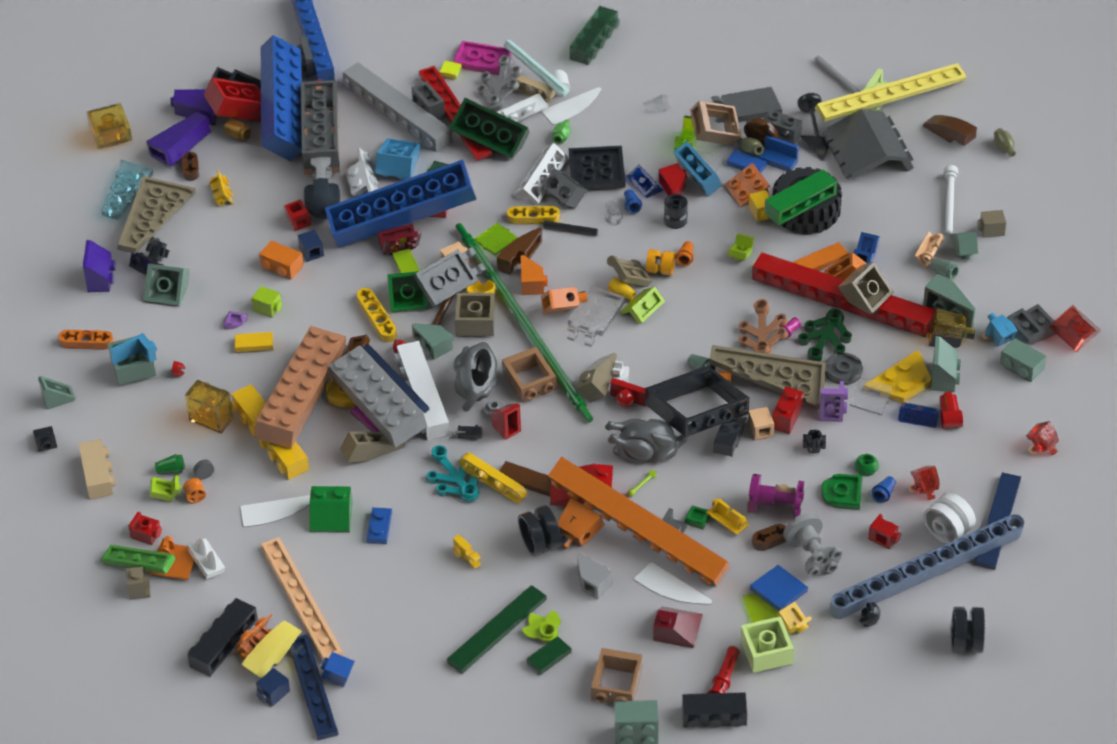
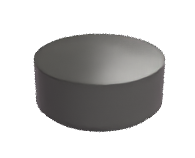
[193,459,214,479]

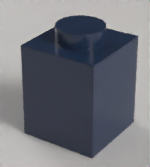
[297,229,324,262]
[256,668,290,707]

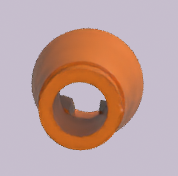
[675,241,694,266]

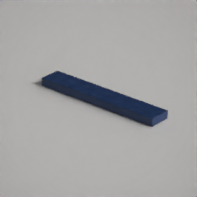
[363,344,430,413]
[975,472,1021,570]
[289,634,338,740]

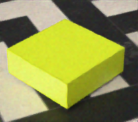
[439,61,462,79]

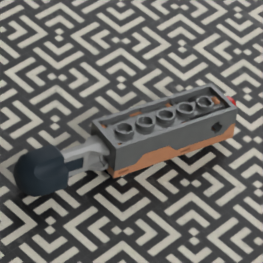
[301,80,340,219]

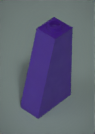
[146,112,211,167]

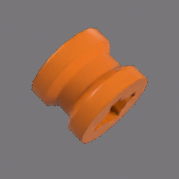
[183,478,206,503]

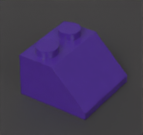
[83,240,116,292]

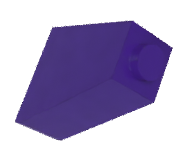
[170,89,217,126]

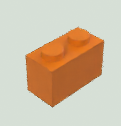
[259,240,304,280]

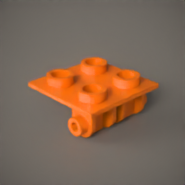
[724,163,770,208]
[149,536,195,580]
[234,614,272,660]

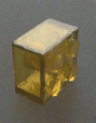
[86,103,132,149]
[185,379,234,434]

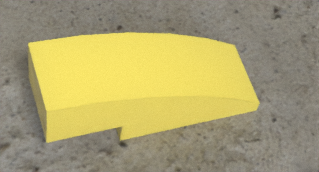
[241,620,301,679]

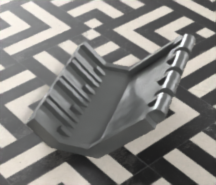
[823,109,914,179]

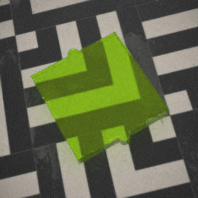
[474,223,518,256]
[743,593,778,623]

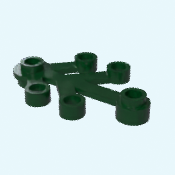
[798,308,852,362]

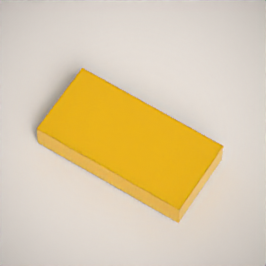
[235,332,273,352]

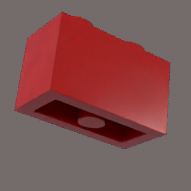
[772,387,804,434]

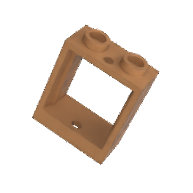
[690,100,741,146]
[502,347,557,403]
[591,648,643,704]

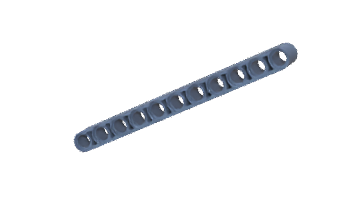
[829,514,1025,619]

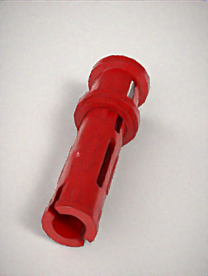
[708,646,740,693]

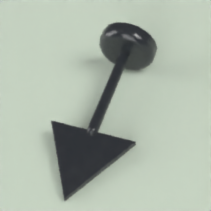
[797,93,829,161]

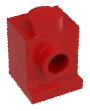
[284,199,311,231]
[128,511,162,545]
[868,514,902,549]

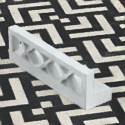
[514,143,569,205]

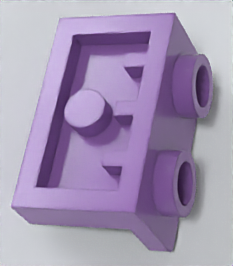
[819,381,848,421]

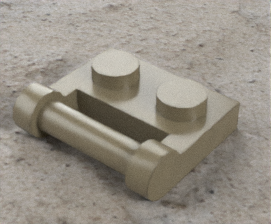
[607,255,652,286]

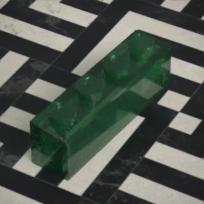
[569,6,620,65]

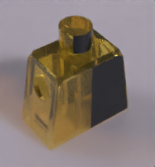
[928,308,975,348]

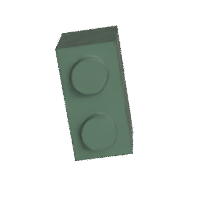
[1000,338,1046,382]

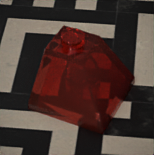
[1049,305,1101,352]

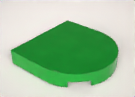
[821,474,862,510]

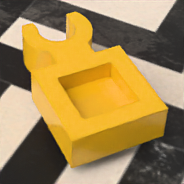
[453,534,481,569]

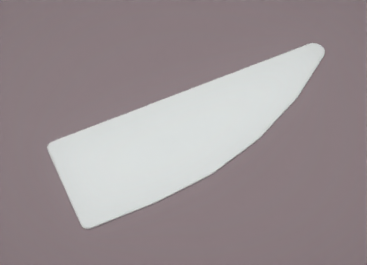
[542,87,601,124]
[241,495,310,527]
[634,562,712,604]

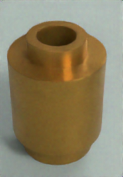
[224,118,251,141]

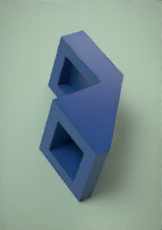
[853,232,880,263]

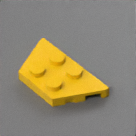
[864,350,932,403]

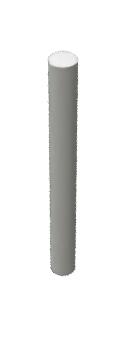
[815,56,860,93]

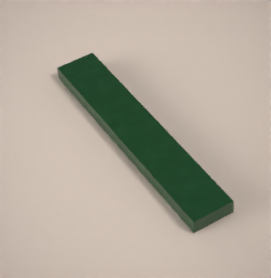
[447,585,547,674]

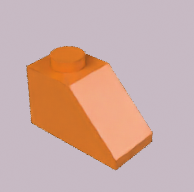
[825,252,867,279]
[521,255,548,295]

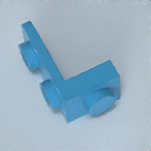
[110,333,157,364]

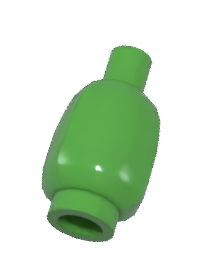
[551,120,571,144]

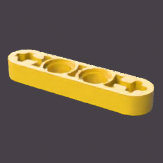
[357,288,397,342]
[459,453,527,503]

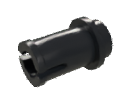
[457,424,482,440]

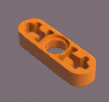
[58,329,114,349]

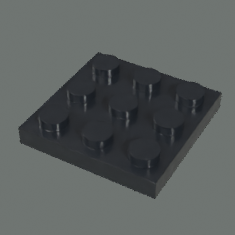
[568,145,626,190]

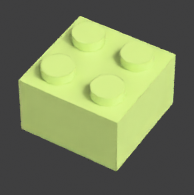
[740,616,794,673]

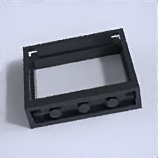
[645,365,750,437]

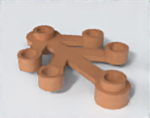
[738,299,788,354]

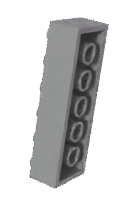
[328,345,427,448]

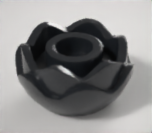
[860,602,881,627]

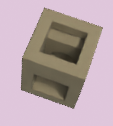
[126,567,150,600]

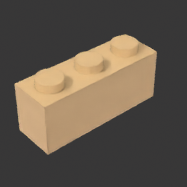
[78,439,115,499]

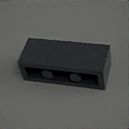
[682,692,747,728]

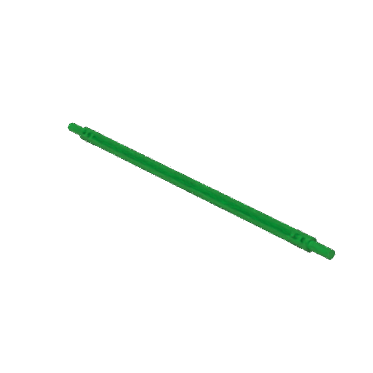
[455,223,593,423]

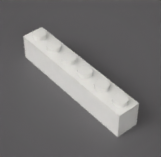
[394,341,450,440]

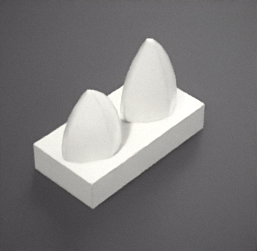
[187,538,225,579]

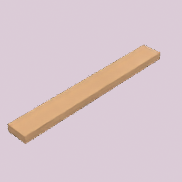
[260,537,343,661]

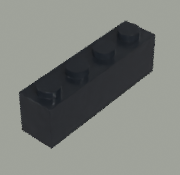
[187,598,258,677]

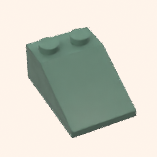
[923,274,976,335]

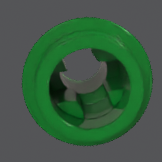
[155,454,185,474]

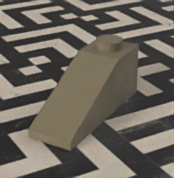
[577,353,617,402]
[340,431,405,462]

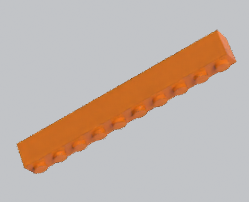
[548,456,730,586]

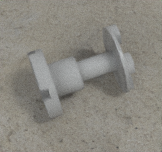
[783,513,842,578]

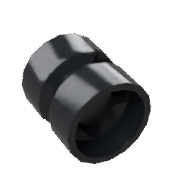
[664,194,688,229]

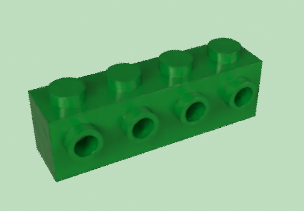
[765,169,837,226]

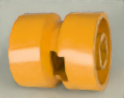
[646,249,675,276]

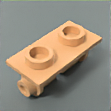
[914,232,944,269]

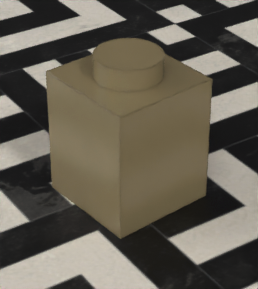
[977,210,1006,238]

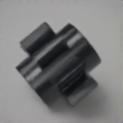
[146,239,170,261]
[803,430,826,454]

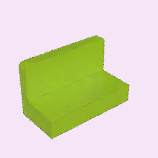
[620,286,665,324]

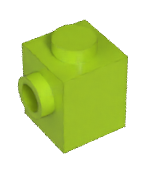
[251,286,282,318]

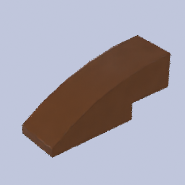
[923,115,977,146]
[497,228,542,275]

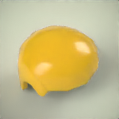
[466,280,495,294]

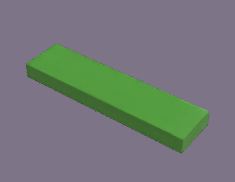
[100,544,176,574]

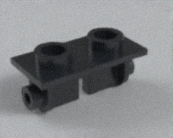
[129,252,164,275]

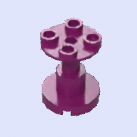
[747,473,805,520]

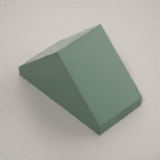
[38,376,76,410]

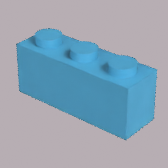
[673,142,722,196]

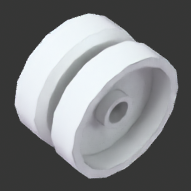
[923,492,976,544]

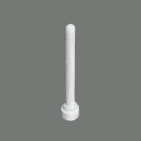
[943,165,958,234]

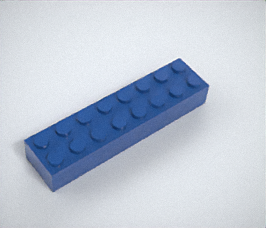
[260,35,302,161]
[325,160,477,248]

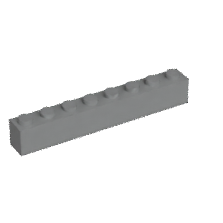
[342,62,452,152]

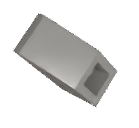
[577,553,612,600]

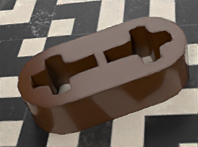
[182,152,199,181]
[752,524,786,551]

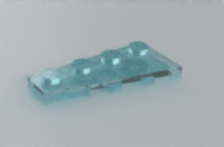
[101,159,153,220]

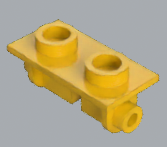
[210,170,233,206]
[706,498,749,535]

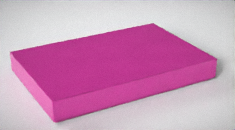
[453,40,511,75]

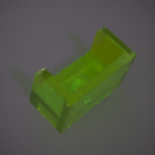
[674,115,698,151]

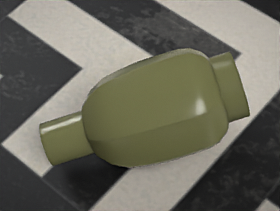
[993,128,1016,157]
[737,137,764,157]

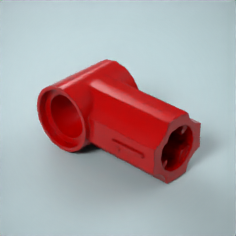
[939,392,963,428]

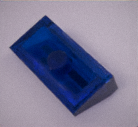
[627,164,663,198]
[898,402,940,428]

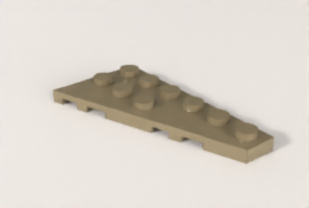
[117,176,196,254]
[710,345,826,409]

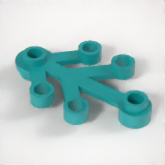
[426,445,480,502]

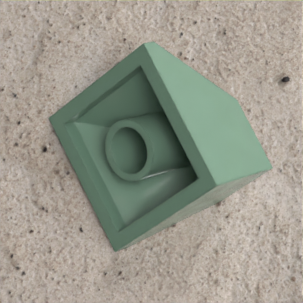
[143,264,190,306]

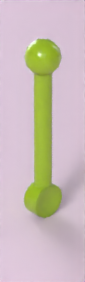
[627,470,656,497]

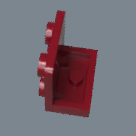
[377,223,421,255]

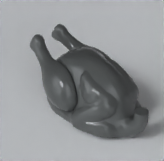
[453,342,497,412]
[605,419,689,463]

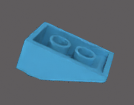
[375,138,422,180]

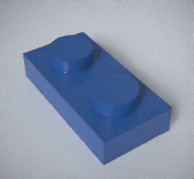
[366,507,392,544]

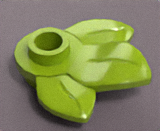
[522,610,561,643]

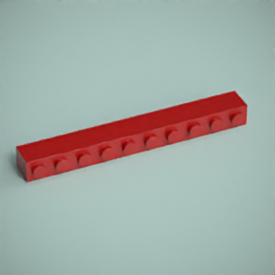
[752,252,935,337]

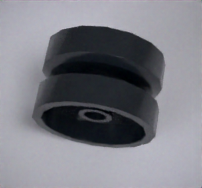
[518,505,562,556]
[950,606,985,653]

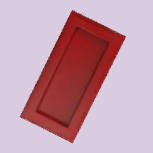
[610,378,646,408]

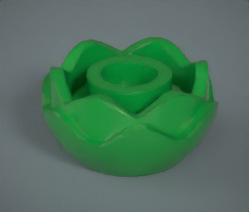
[854,454,879,476]

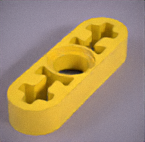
[507,206,560,224]

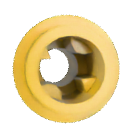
[607,277,636,301]

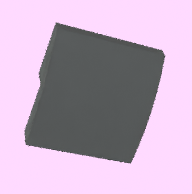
[1007,304,1061,343]

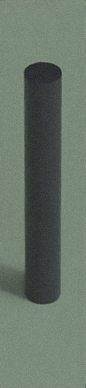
[543,220,598,236]

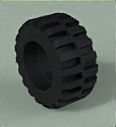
[772,167,842,234]

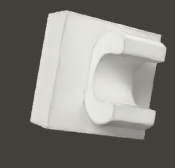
[610,361,629,382]

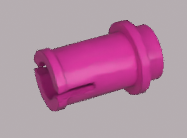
[779,317,801,338]

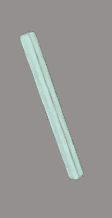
[504,40,569,97]

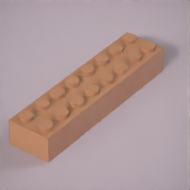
[255,326,346,449]

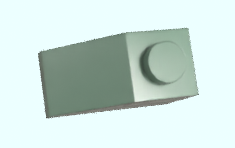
[950,232,978,259]
[412,323,453,359]

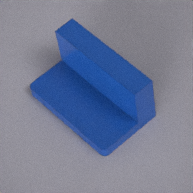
[758,135,799,171]

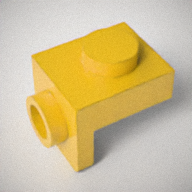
[777,602,812,634]

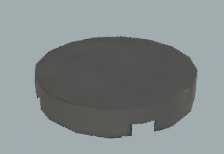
[825,353,863,385]

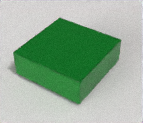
[685,505,710,529]

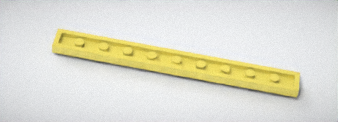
[815,63,967,122]

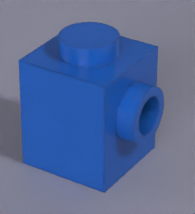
[320,652,355,687]

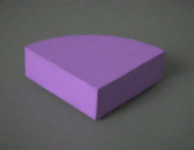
[223,311,248,329]

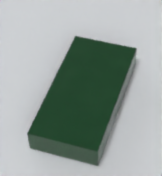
[526,636,572,675]

